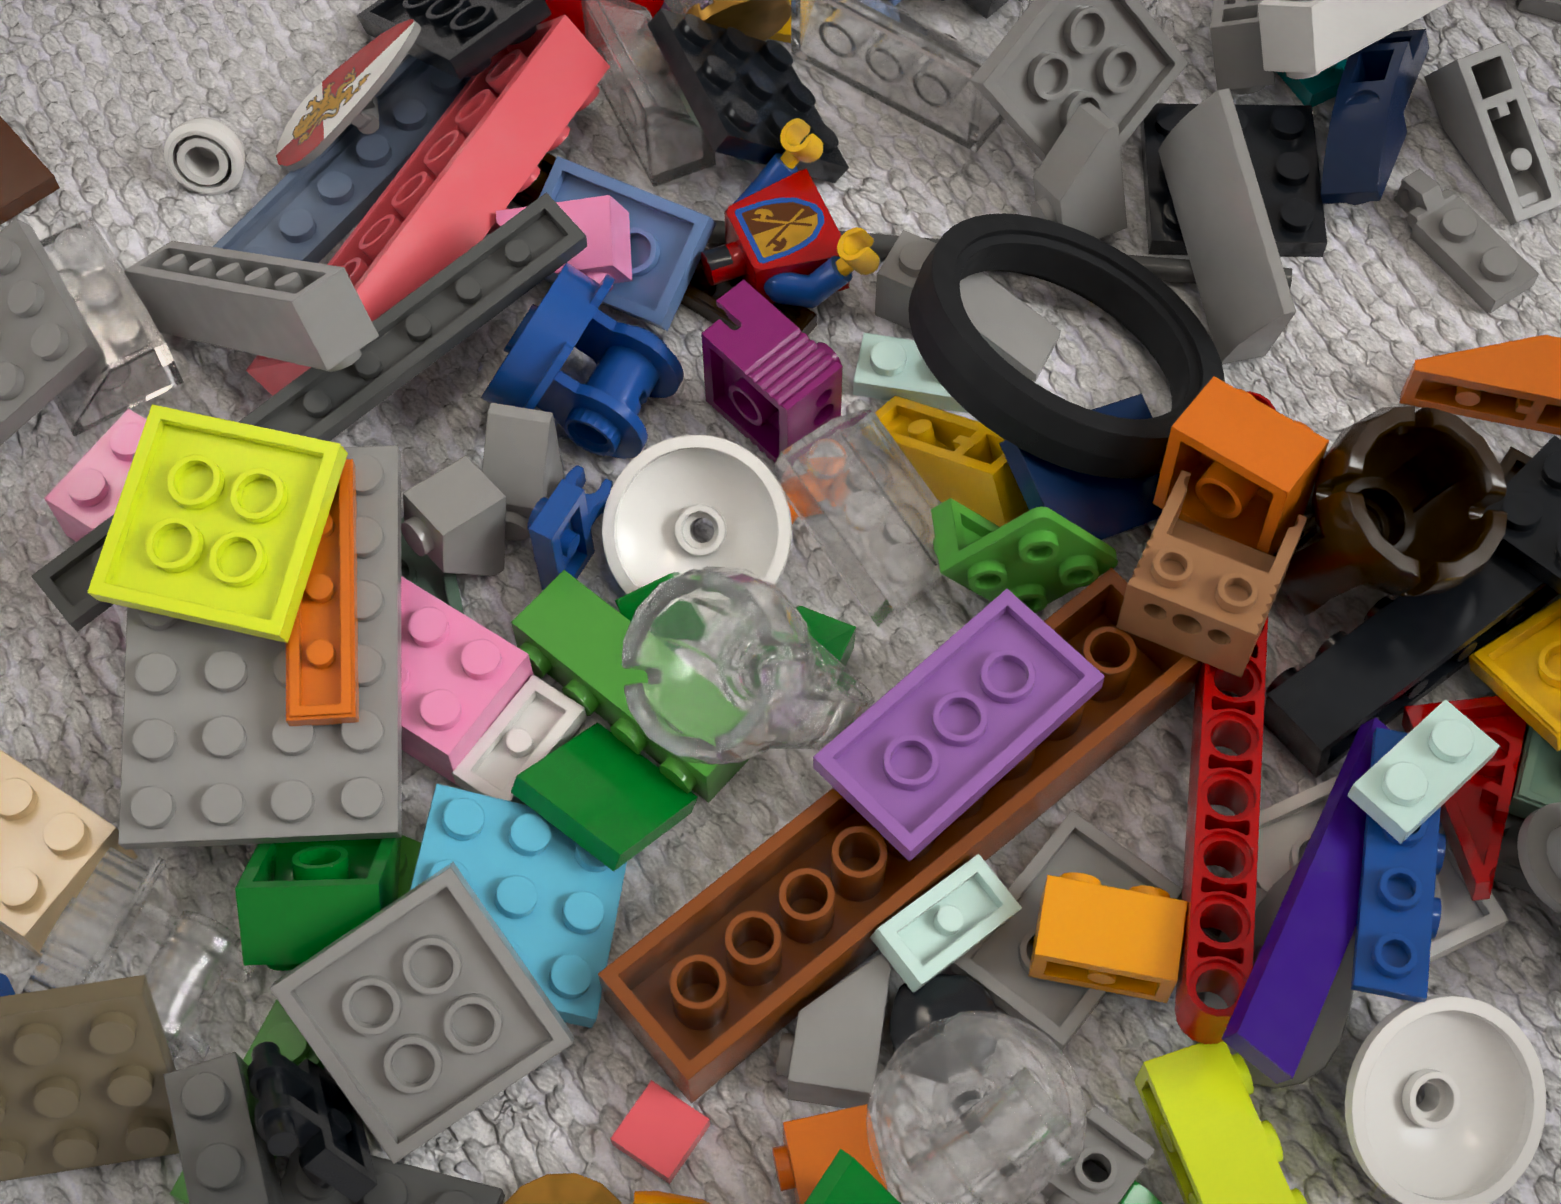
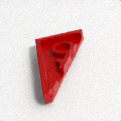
[1401,696,1527,901]

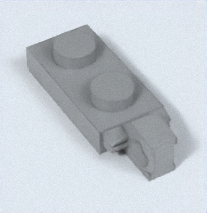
[1394,169,1539,313]

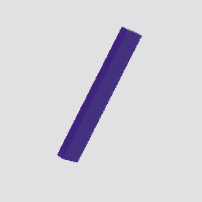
[1222,717,1390,1084]

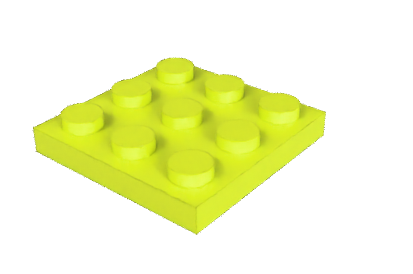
[87,404,348,643]

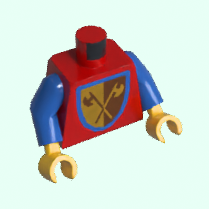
[701,118,879,308]

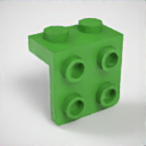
[931,498,1118,613]

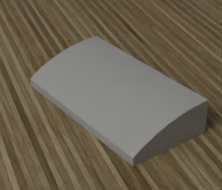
[1158,88,1296,365]

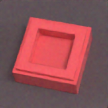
[610,1080,710,1184]

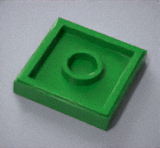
[511,722,698,871]

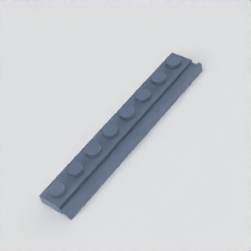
[213,55,471,263]

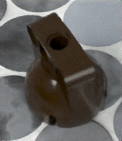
[1273,405,1508,616]

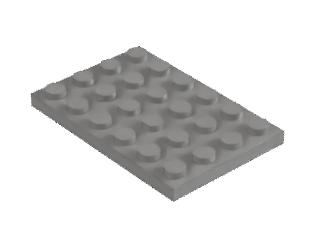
[119,445,402,850]

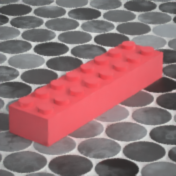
[246,15,610,396]

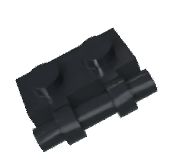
[247,1042,377,1203]

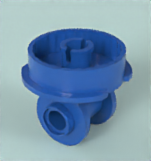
[481,263,684,459]

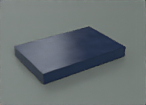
[999,393,1163,541]

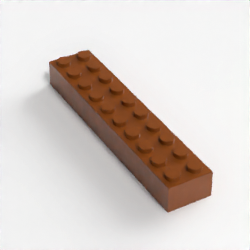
[598,567,1202,1104]

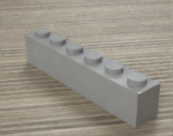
[124,241,379,372]

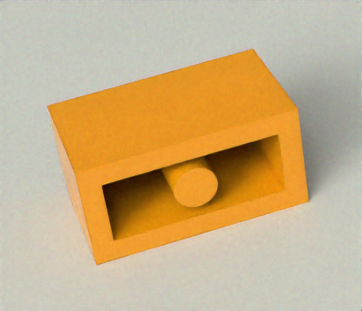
[1028,872,1188,1003]

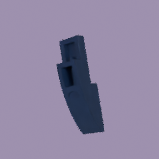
[1321,29,1429,205]

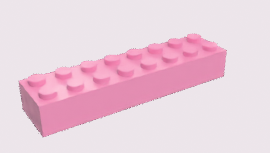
[44,408,533,786]

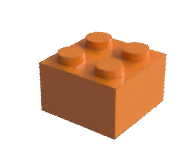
[1153,376,1329,555]

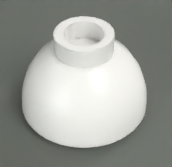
[164,117,245,195]

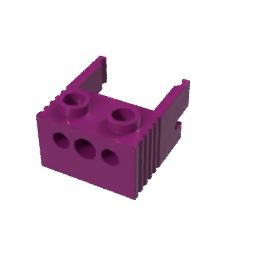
[701,280,843,476]

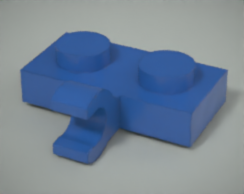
[527,465,613,590]

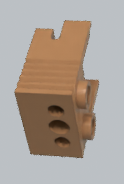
[1116,470,1308,677]

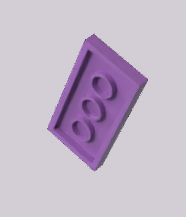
[813,589,1105,862]

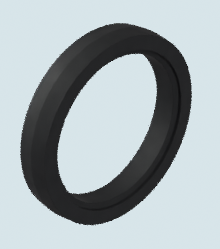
[908,213,1225,479]

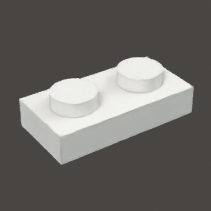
[452,675,587,803]

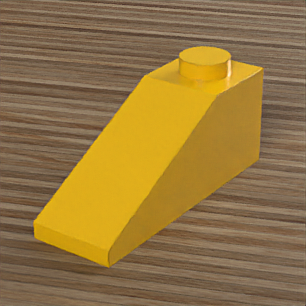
[856,396,1029,527]

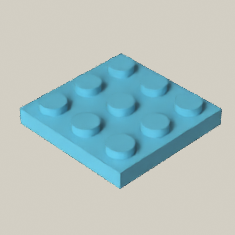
[409,784,627,1028]

